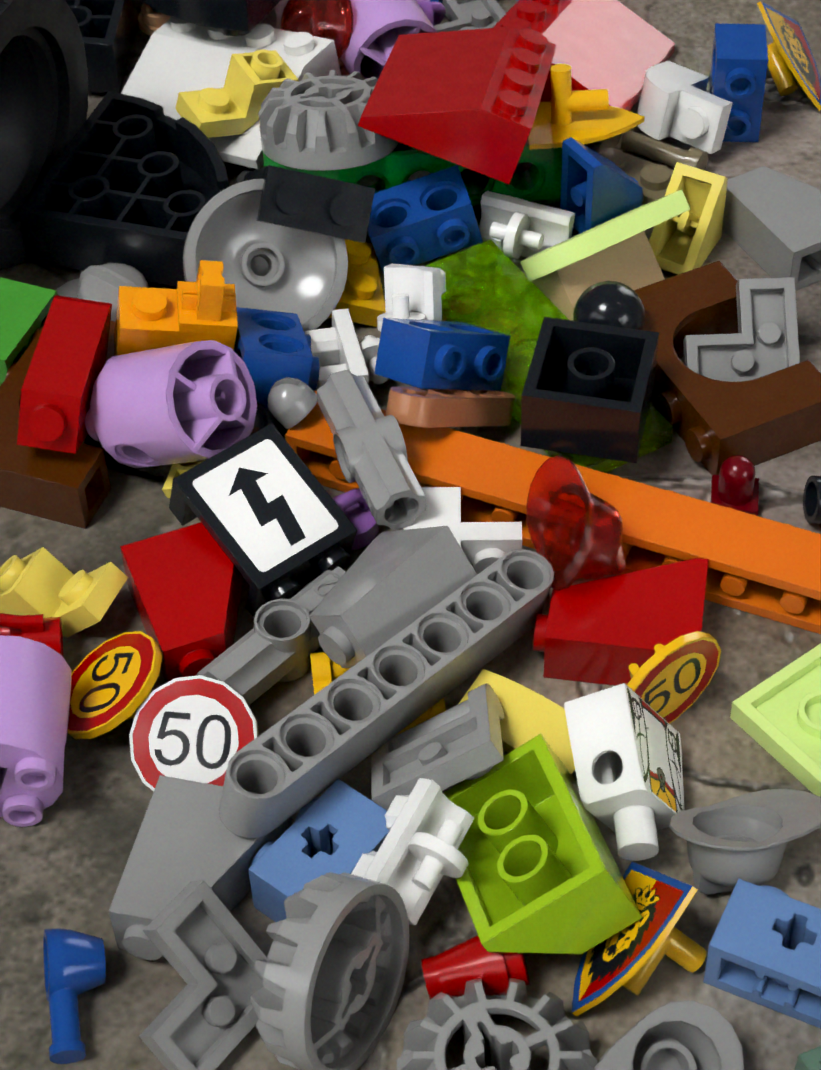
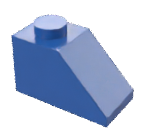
[560,137,643,236]

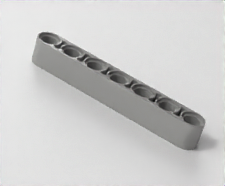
[219,549,554,838]

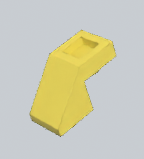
[175,50,299,138]
[0,547,128,638]

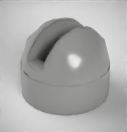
[268,377,318,429]

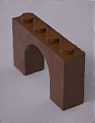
[634,261,821,475]
[0,321,115,529]

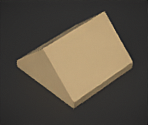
[524,231,665,321]

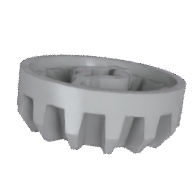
[258,70,399,171]
[251,872,409,1070]
[397,978,598,1070]

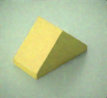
[649,162,728,275]

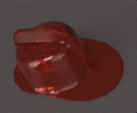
[280,0,354,59]
[526,456,626,591]

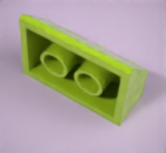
[444,734,643,954]

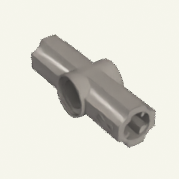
[317,369,426,531]
[197,566,346,705]

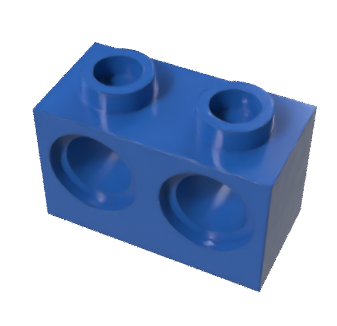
[708,24,768,142]
[368,165,483,275]
[234,307,320,406]
[374,318,510,391]

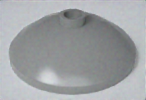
[183,179,348,331]

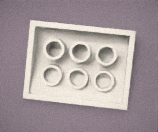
[121,17,341,169]

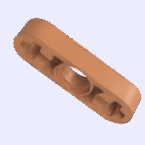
[385,387,515,428]

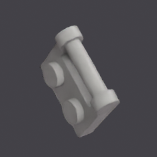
[371,683,504,810]

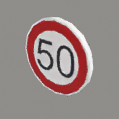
[129,675,259,792]

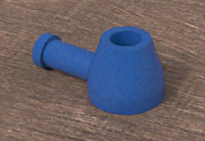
[43,928,106,1064]

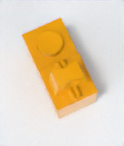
[114,260,238,356]

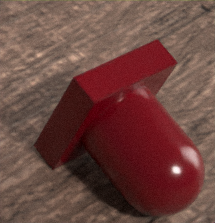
[710,455,759,516]

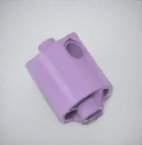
[319,0,437,79]
[85,340,257,468]
[0,635,71,827]

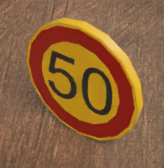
[68,631,162,739]
[627,631,721,724]

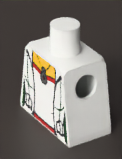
[564,683,685,861]

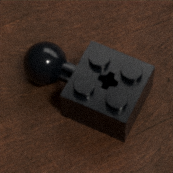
[520,281,659,463]

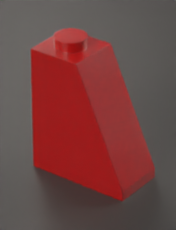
[17,295,112,454]
[120,522,243,683]
[533,558,709,686]

